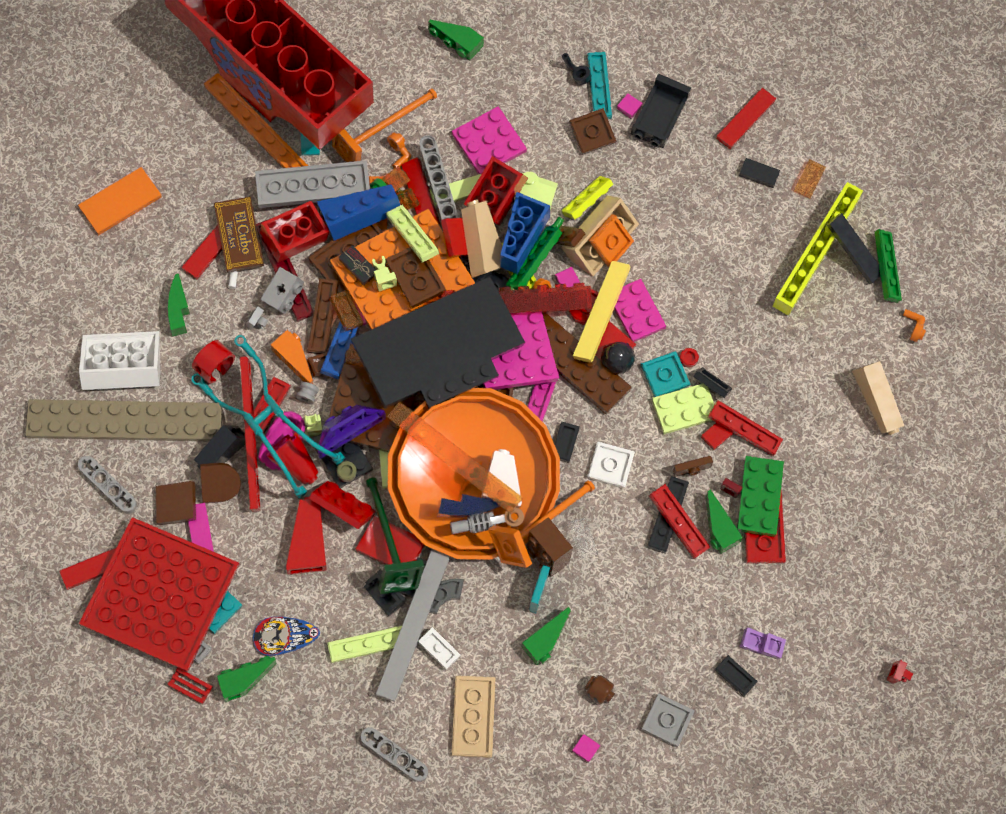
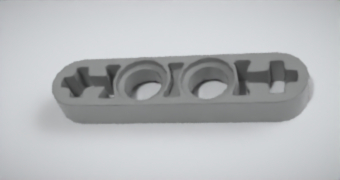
[78,456,137,514]
[361,728,428,782]

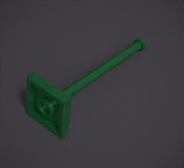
[366,477,424,594]

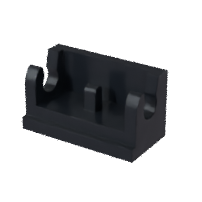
[364,569,406,617]

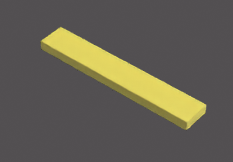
[573,261,631,363]

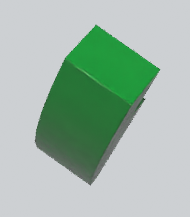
[168,274,190,337]

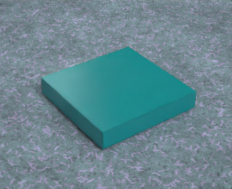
[640,351,691,397]
[529,565,550,614]

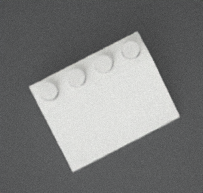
[79,331,160,390]

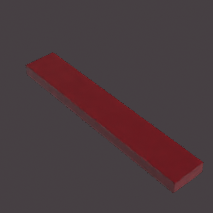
[256,218,314,322]

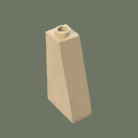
[461,200,502,278]
[852,361,904,435]

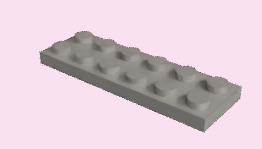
[255,160,370,208]

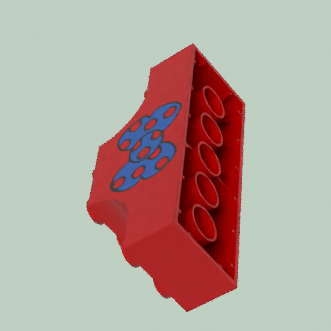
[164,0,374,150]

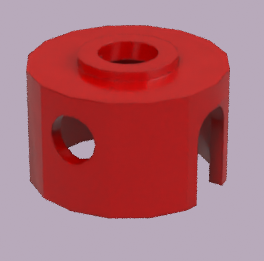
[192,340,235,384]

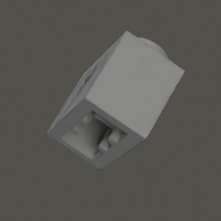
[260,267,304,314]

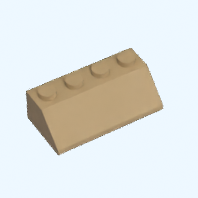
[561,195,639,276]

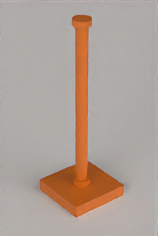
[331,88,437,162]
[488,480,595,568]

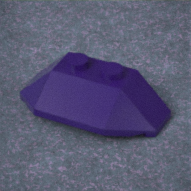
[318,405,386,459]

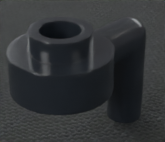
[562,53,592,85]

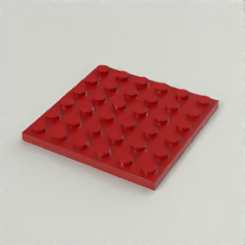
[79,517,240,672]

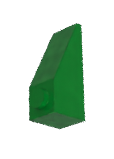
[705,489,743,554]
[522,607,571,665]

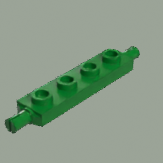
[503,217,564,300]

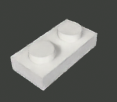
[418,627,460,670]

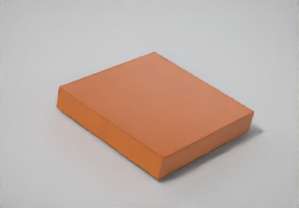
[589,214,634,267]

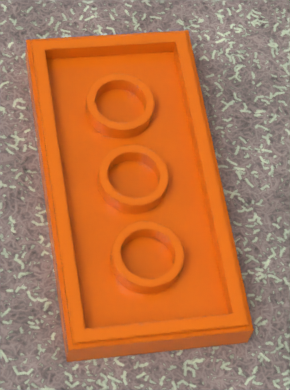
[78,167,162,236]

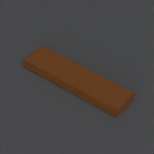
[307,278,339,354]

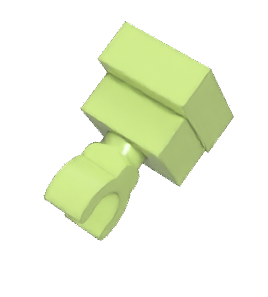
[372,256,397,291]
[303,414,322,437]

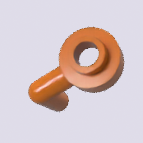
[387,132,411,170]
[903,309,926,342]

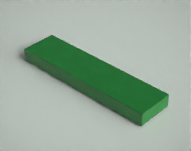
[874,229,902,303]

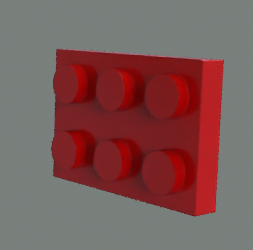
[309,481,376,529]

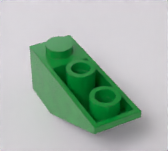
[428,19,484,61]
[217,656,277,703]

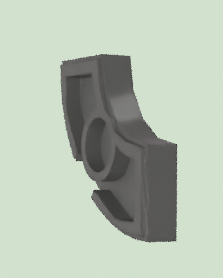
[429,579,464,614]

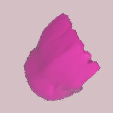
[258,411,305,470]

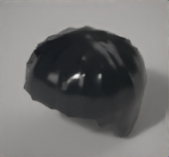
[601,342,635,374]

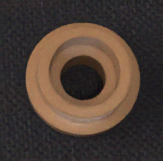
[504,507,524,527]

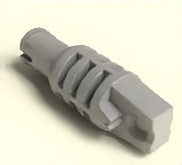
[450,512,506,534]

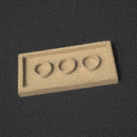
[452,676,495,758]

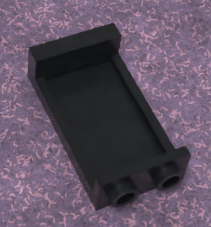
[630,73,692,148]

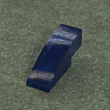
[437,494,501,518]

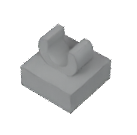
[244,306,268,329]

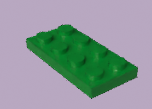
[737,456,784,537]

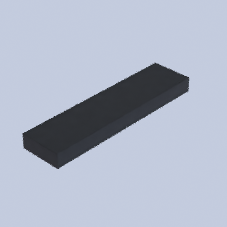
[827,213,881,284]
[647,476,689,554]

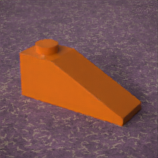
[271,330,313,384]

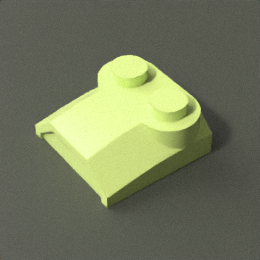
[513,172,558,210]

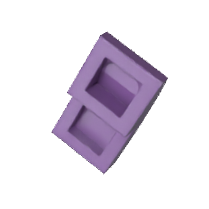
[740,627,786,659]

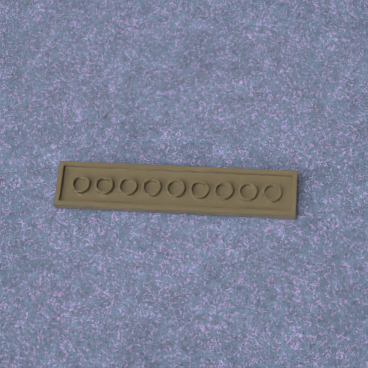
[25,399,223,441]

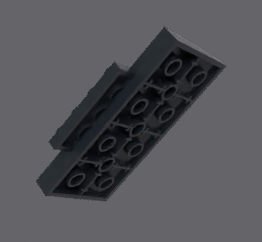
[351,277,525,409]

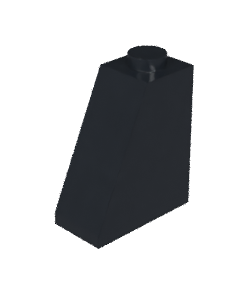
[194,425,246,469]

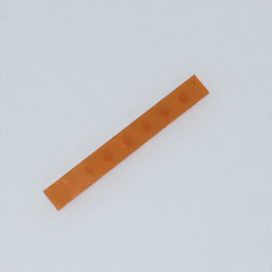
[387,402,523,514]

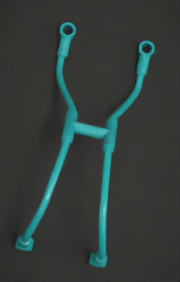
[191,335,346,499]

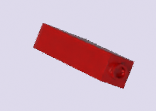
[286,496,327,575]

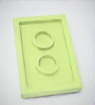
[652,384,714,435]

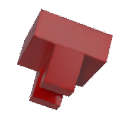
[886,660,913,684]

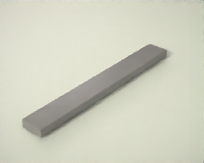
[376,549,451,702]

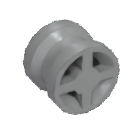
[296,382,319,404]

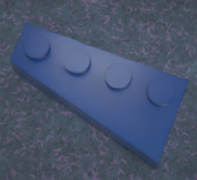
[317,184,400,241]
[500,192,550,274]

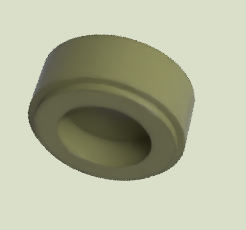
[337,461,357,482]

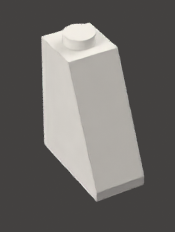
[481,449,522,508]

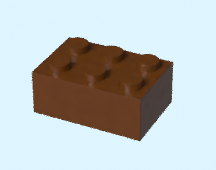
[527,517,573,577]

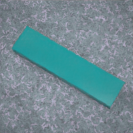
[587,52,612,119]

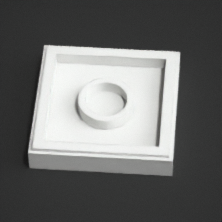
[588,442,634,489]

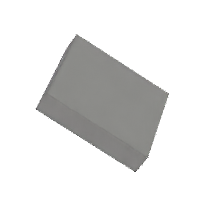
[641,693,695,748]

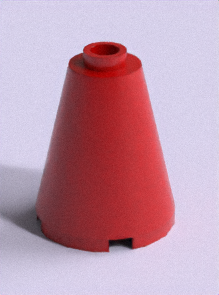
[266,431,318,485]

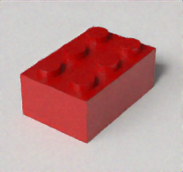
[464,156,528,226]
[260,201,330,263]

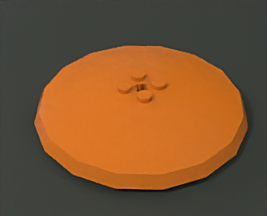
[388,388,560,559]

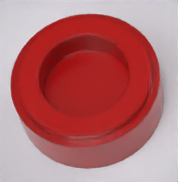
[679,348,699,368]

